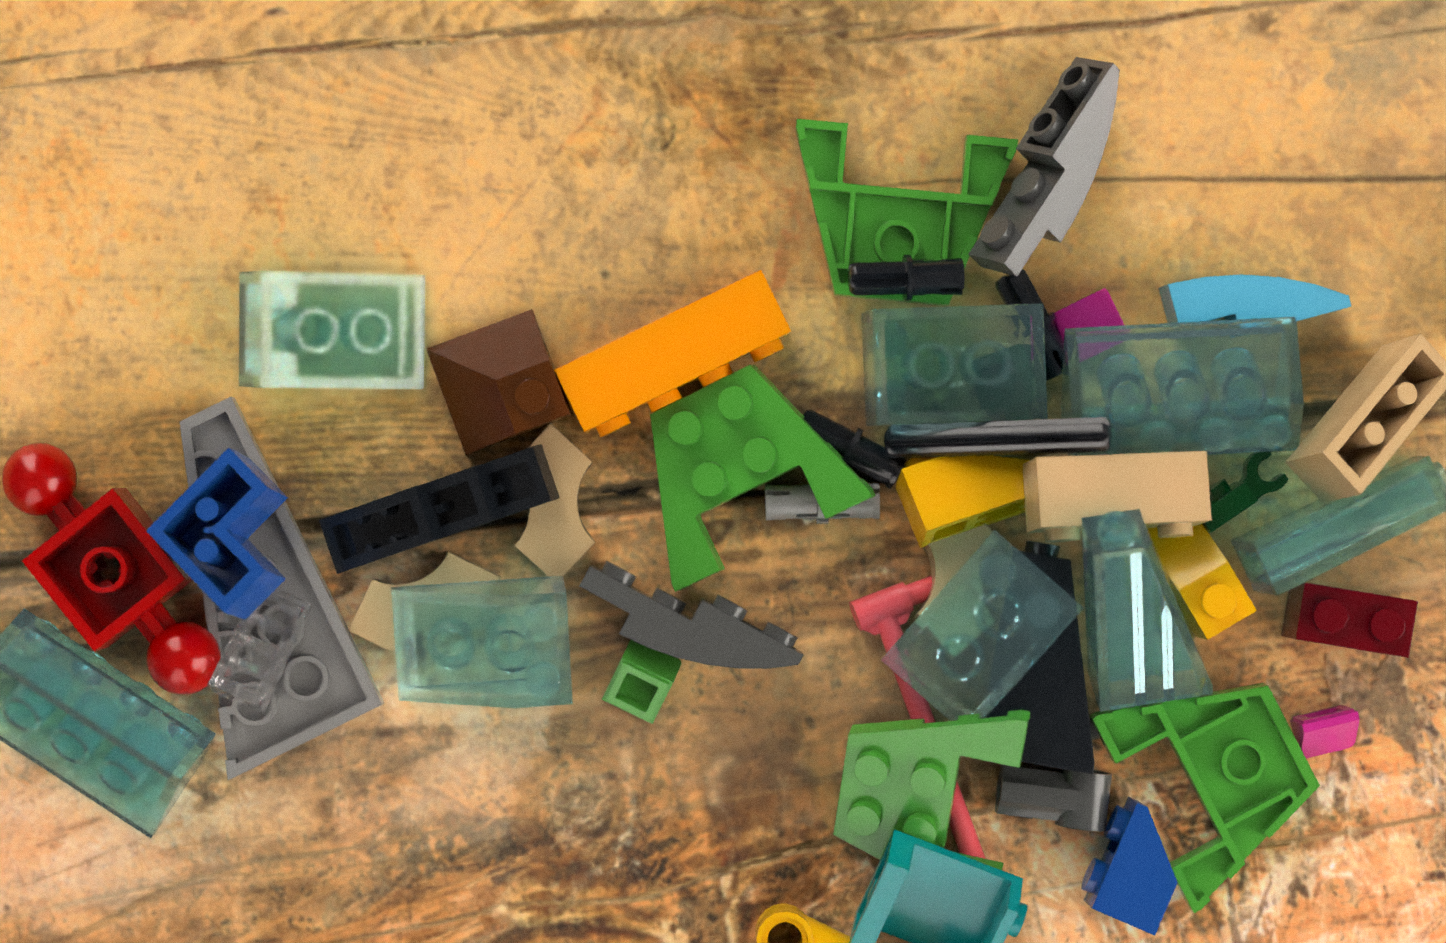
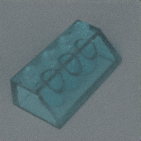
[1061,317,1304,456]
[0,608,216,838]

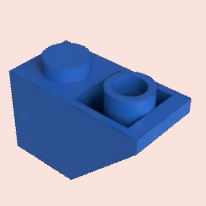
[1081,797,1178,936]

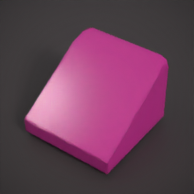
[1053,288,1130,365]
[1290,705,1360,758]

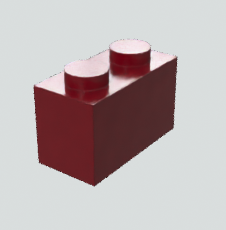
[1281,580,1418,658]

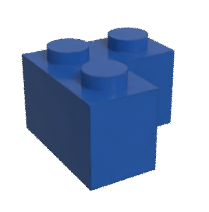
[146,447,288,620]

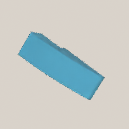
[1158,274,1352,339]

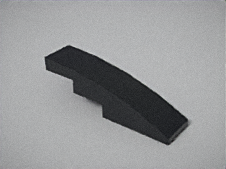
[319,444,560,574]

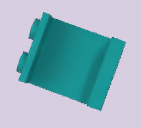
[849,829,1028,943]

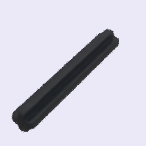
[884,417,1112,459]

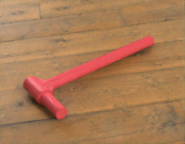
[849,576,986,859]

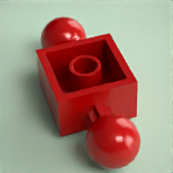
[2,443,221,695]

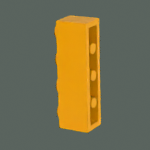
[554,270,791,438]

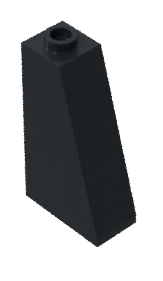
[984,540,1095,774]

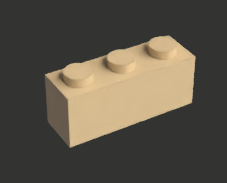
[1285,333,1446,503]
[1022,451,1212,542]

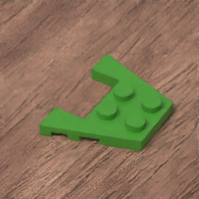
[795,119,1018,306]
[650,365,876,592]
[1089,683,1320,913]
[833,710,1030,870]

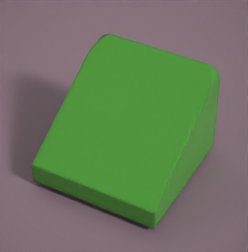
[602,639,682,724]

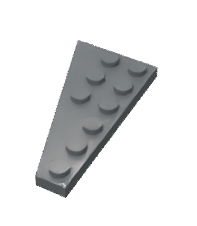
[179,397,384,780]

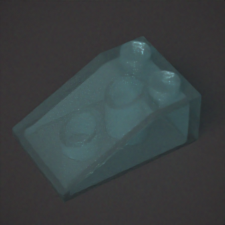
[239,271,425,389]
[861,303,1048,426]
[881,530,1084,721]
[391,576,573,708]

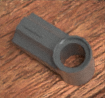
[995,764,1112,832]

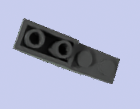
[968,57,1120,276]
[579,561,803,669]

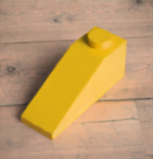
[895,455,1030,548]
[1137,524,1257,640]

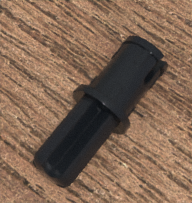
[848,255,965,301]
[995,269,1077,381]
[803,410,907,489]

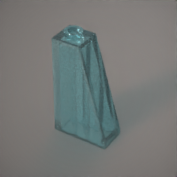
[1231,455,1446,596]
[1081,509,1213,712]

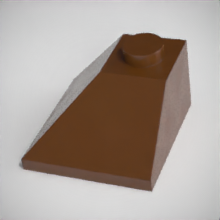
[426,309,573,455]

